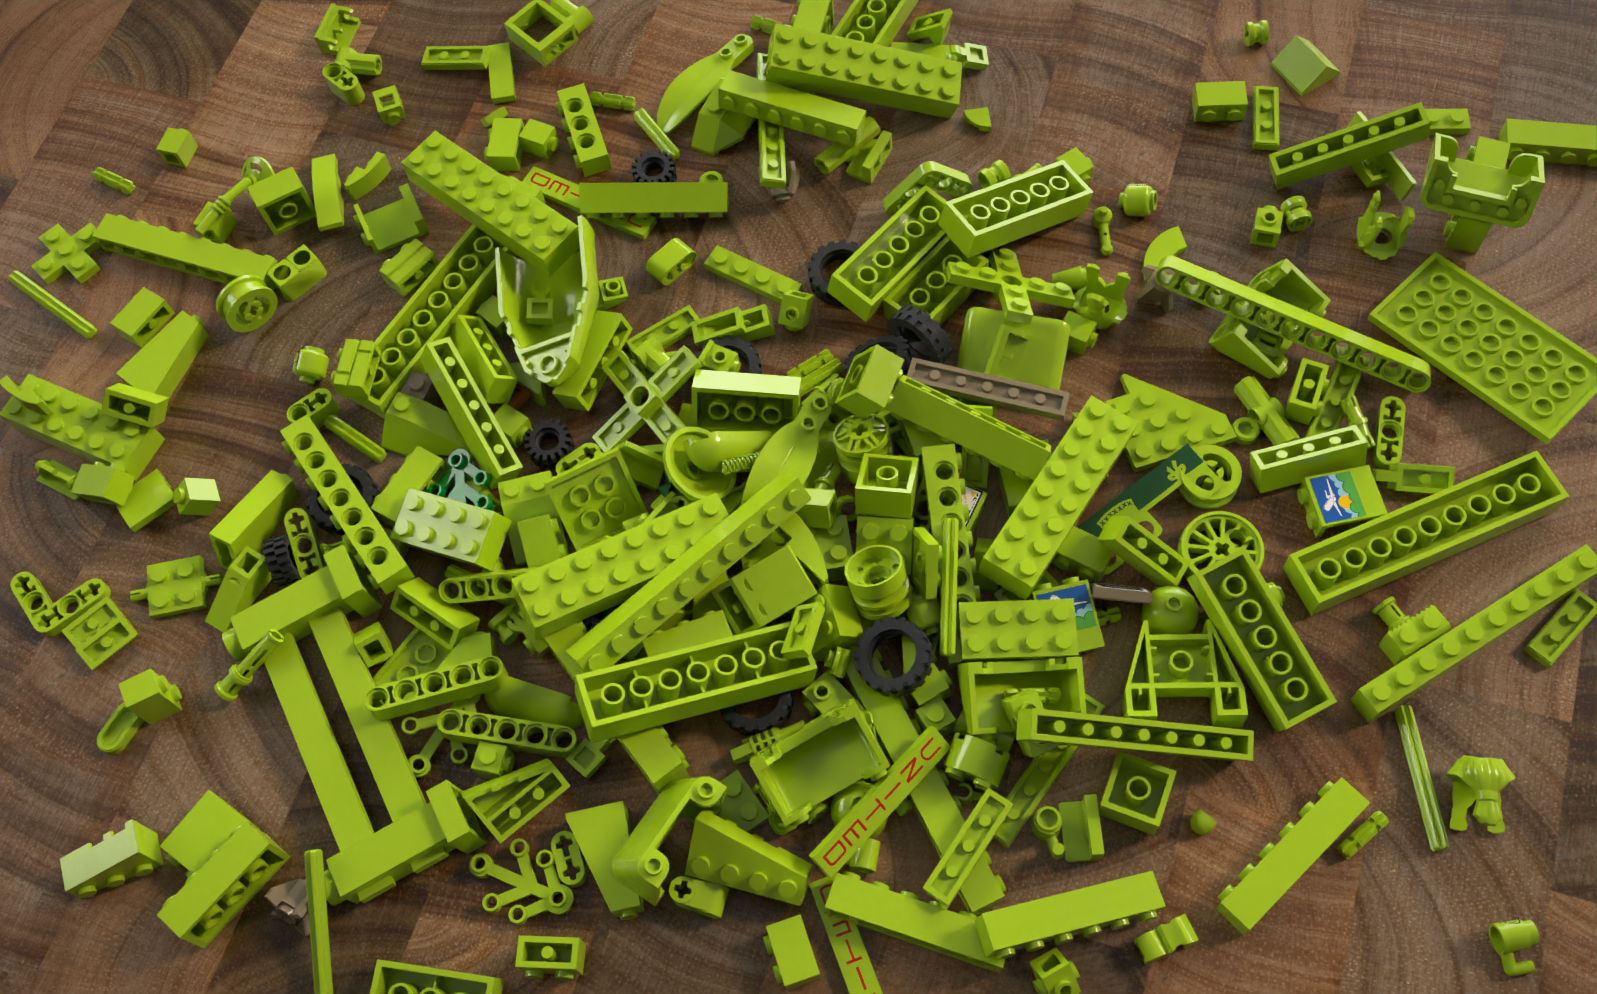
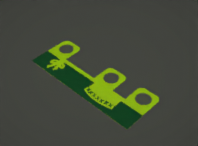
[1077,444,1222,574]

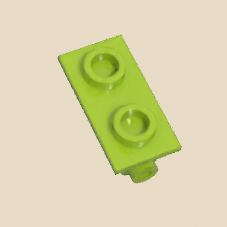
[35,460,80,501]

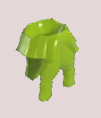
[1357,190,1415,260]
[1072,263,1130,330]
[1445,755,1516,834]

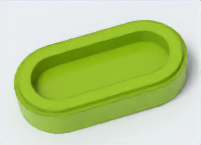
[97,703,144,755]

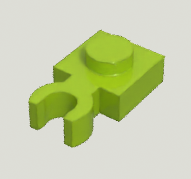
[526,284,553,325]

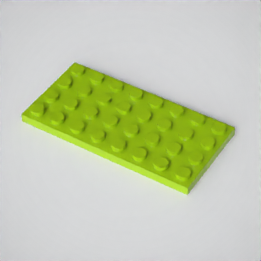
[1367,252,1597,445]

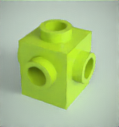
[1029,947,1081,994]

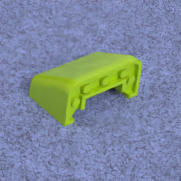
[1421,133,1545,228]
[1209,258,1331,379]
[957,307,1071,390]
[957,656,1087,740]
[749,698,890,827]
[612,777,727,906]

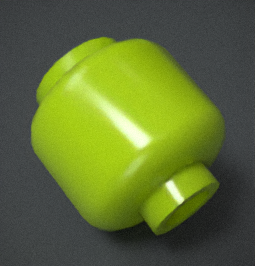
[1119,184,1158,217]
[292,346,329,385]
[906,595,941,636]

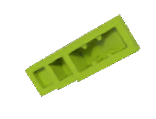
[312,153,344,231]

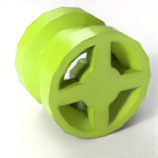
[1243,20,1269,46]

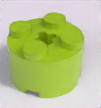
[942,733,1010,793]

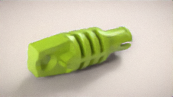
[730,720,805,765]

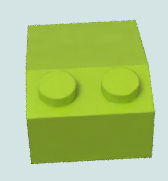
[498,470,570,567]

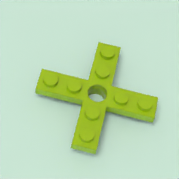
[946,248,1075,324]
[592,345,703,453]

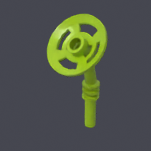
[195,156,275,235]

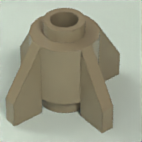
[757,161,801,203]
[1133,265,1175,314]
[264,879,310,936]

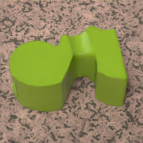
[1133,914,1199,964]

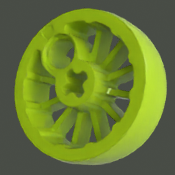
[1177,511,1264,580]

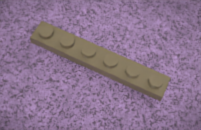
[907,357,1070,421]

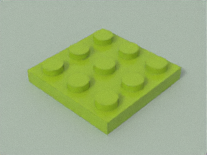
[543,447,649,552]

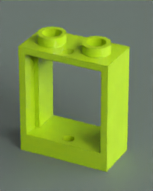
[504,0,578,67]

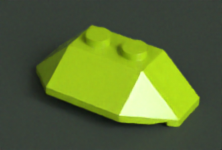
[691,77,756,156]

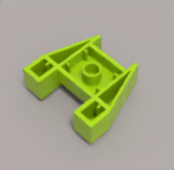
[1121,619,1248,728]

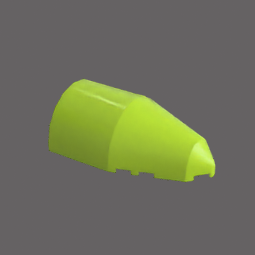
[495,215,599,387]

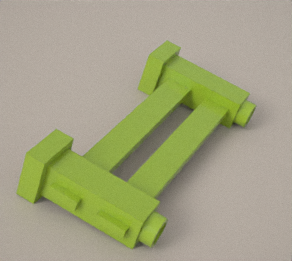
[222,544,488,906]

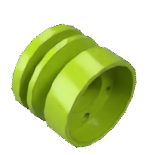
[833,414,895,484]
[844,545,913,621]

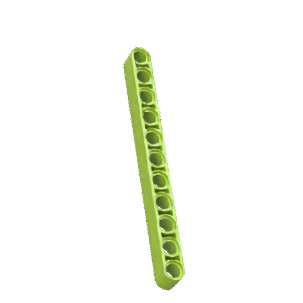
[1155,256,1431,393]

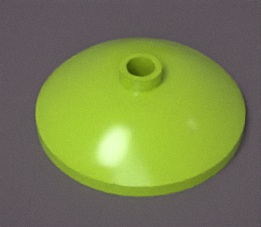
[663,427,736,501]

